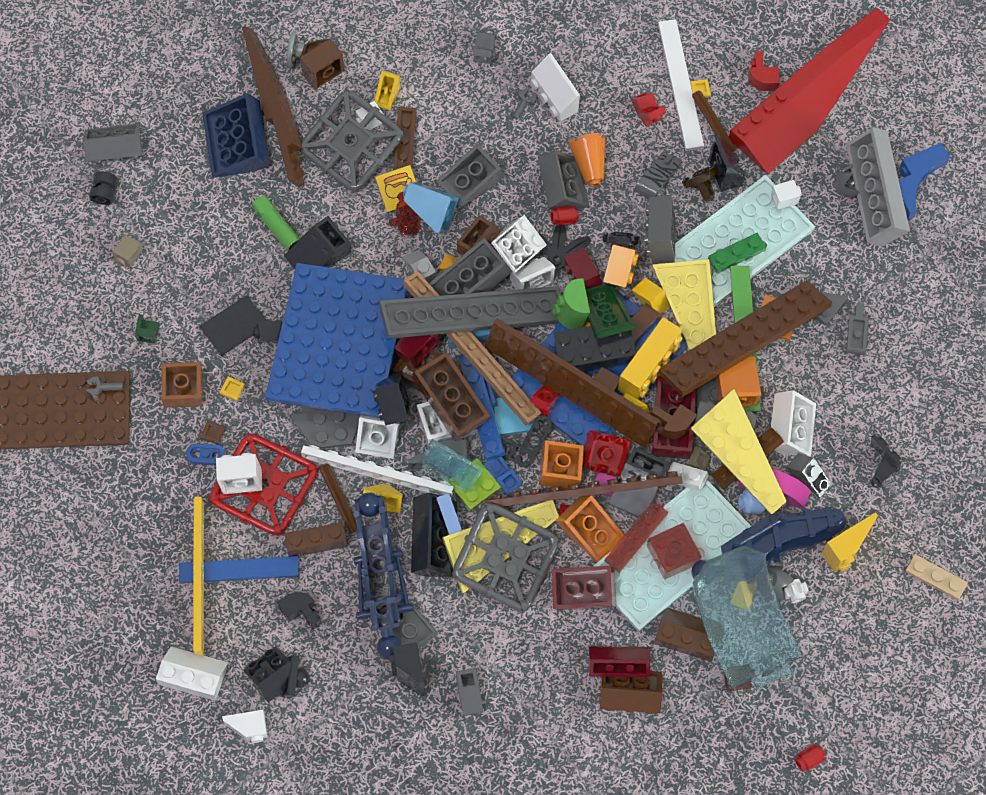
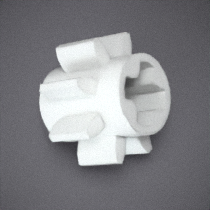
[783,579,809,603]

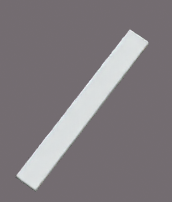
[658,19,704,151]

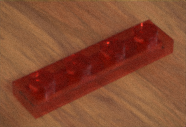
[604,501,668,573]

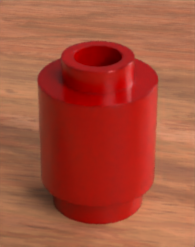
[550,206,579,226]
[794,743,826,772]

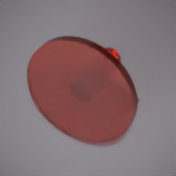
[389,199,421,236]

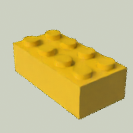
[618,317,682,400]

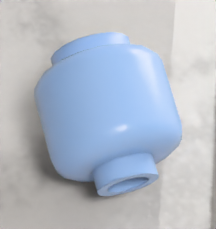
[738,489,765,514]

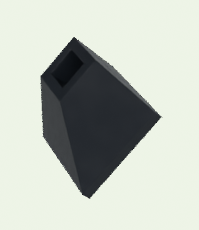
[243,646,292,703]

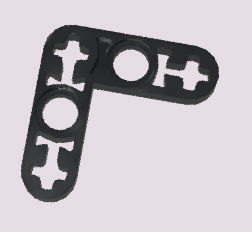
[501,415,552,467]

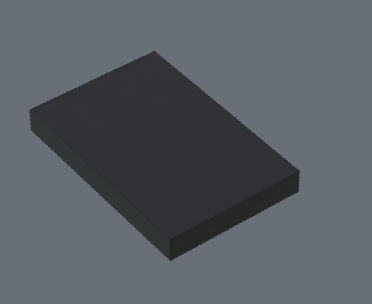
[199,295,267,356]

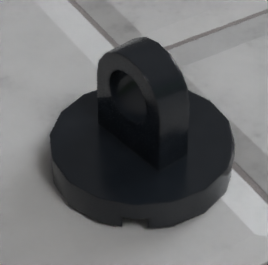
[602,232,640,254]

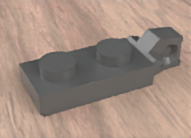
[846,303,869,355]

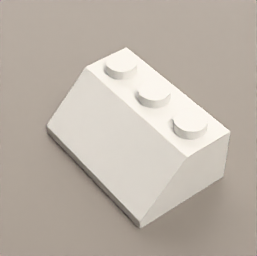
[530,53,580,122]
[771,390,816,457]
[156,647,228,701]

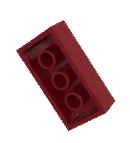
[651,376,696,460]

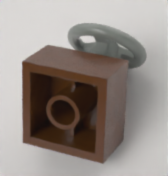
[287,31,344,90]

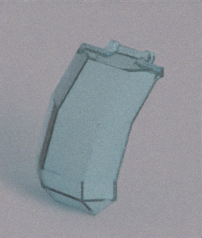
[692,545,803,691]

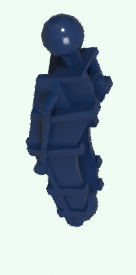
[353,492,414,660]
[691,507,846,585]

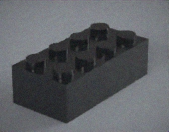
[553,326,636,372]

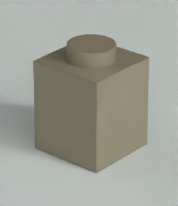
[112,234,143,267]

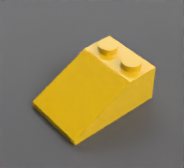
[821,512,878,572]

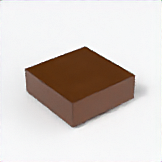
[200,420,226,445]

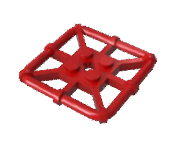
[209,433,319,536]

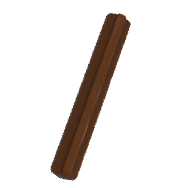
[692,90,736,152]
[319,463,358,534]

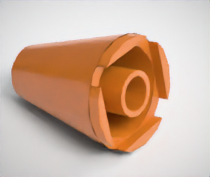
[569,133,605,187]

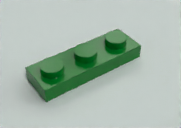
[708,232,767,274]

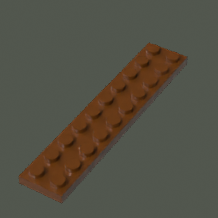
[659,280,832,397]
[485,318,660,449]

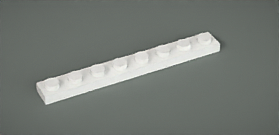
[301,445,453,499]

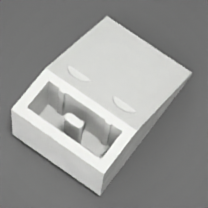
[491,215,547,273]
[417,402,478,448]

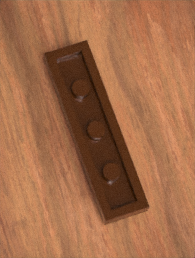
[393,107,417,171]
[711,427,784,490]

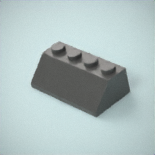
[429,238,512,296]

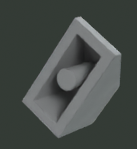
[402,250,436,283]

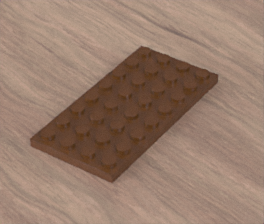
[0,371,130,450]

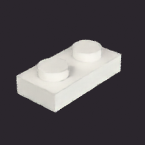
[665,462,709,491]

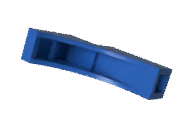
[899,143,950,220]

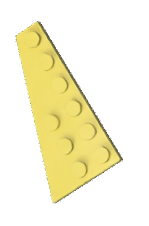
[652,259,716,350]
[691,389,786,514]
[442,500,559,594]

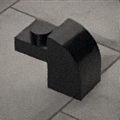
[277,592,320,630]

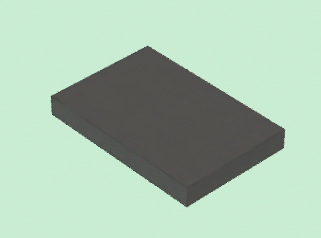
[377,589,438,650]

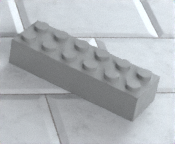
[846,127,910,246]

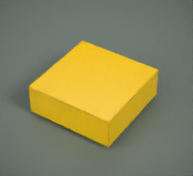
[690,79,711,98]
[219,376,246,402]

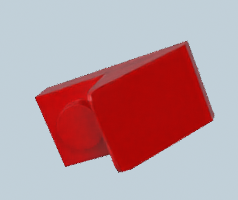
[530,384,560,416]

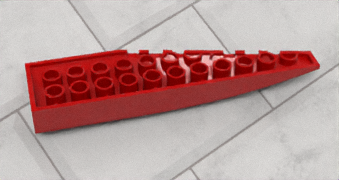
[729,8,890,175]

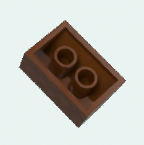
[654,608,722,662]
[600,671,663,714]

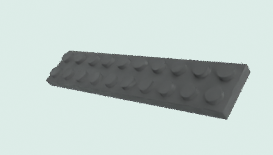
[378,286,561,339]

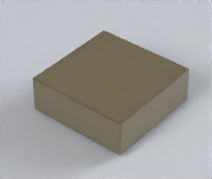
[688,447,711,471]

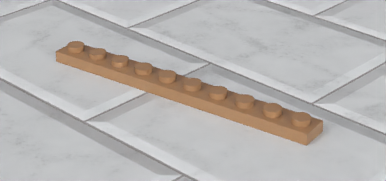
[402,271,541,426]

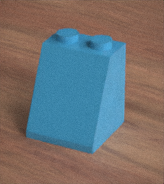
[403,182,459,233]

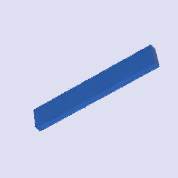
[179,556,299,584]

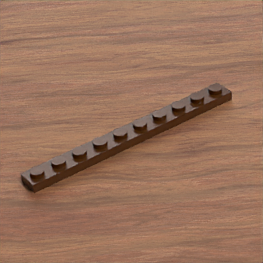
[486,471,683,507]

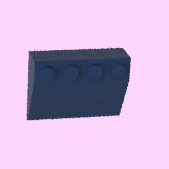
[202,93,270,178]

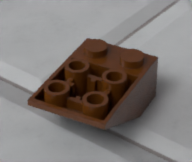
[457,215,510,282]

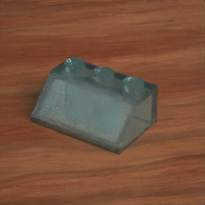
[420,438,484,493]

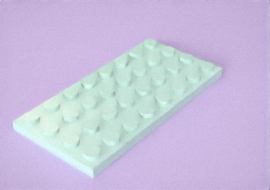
[675,175,815,307]
[594,480,751,632]

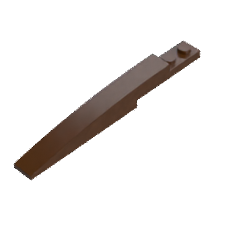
[242,26,305,187]

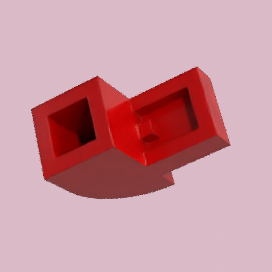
[747,51,780,91]
[631,91,666,126]

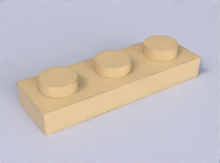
[905,554,968,600]

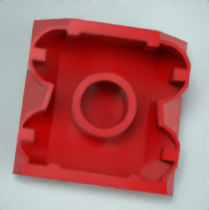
[582,430,631,477]

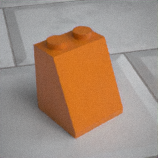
[715,356,761,407]

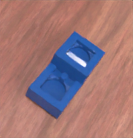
[483,456,523,495]

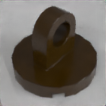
[682,166,718,202]

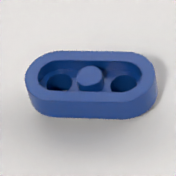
[186,443,226,466]

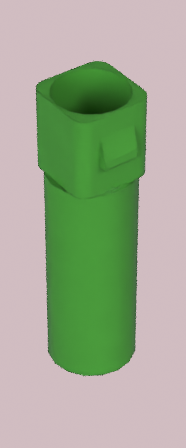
[252,195,300,251]

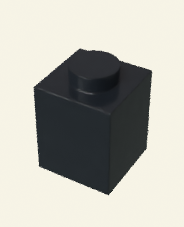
[253,320,282,343]

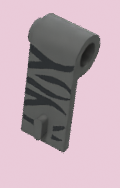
[634,151,682,199]

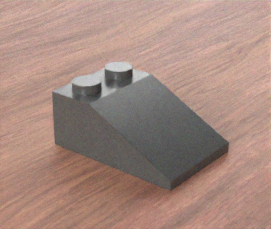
[436,143,505,207]

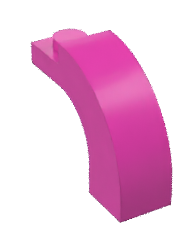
[738,468,811,508]

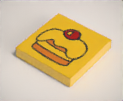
[375,165,416,212]

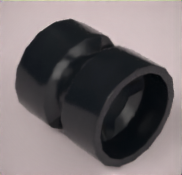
[89,171,118,206]

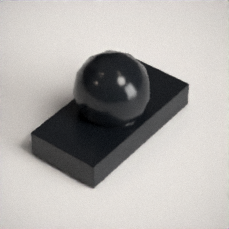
[282,655,310,698]

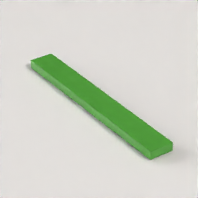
[730,265,761,412]

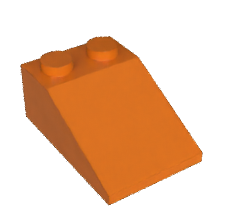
[555,495,626,562]

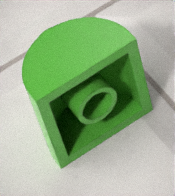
[553,278,590,329]

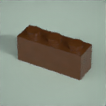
[284,522,347,557]

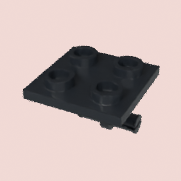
[870,434,901,488]

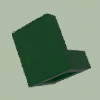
[135,314,160,344]

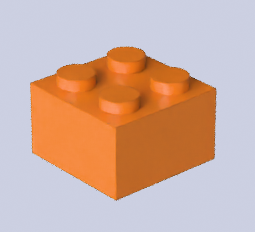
[539,440,584,489]

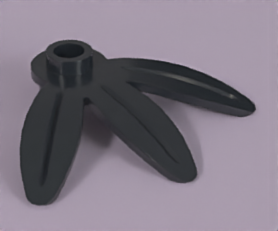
[538,225,591,270]

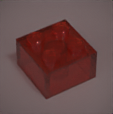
[646,522,702,580]

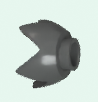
[834,164,859,198]
[758,566,794,600]

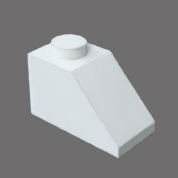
[222,710,268,743]

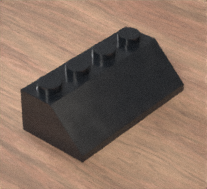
[411,492,458,577]

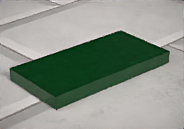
[585,283,634,339]

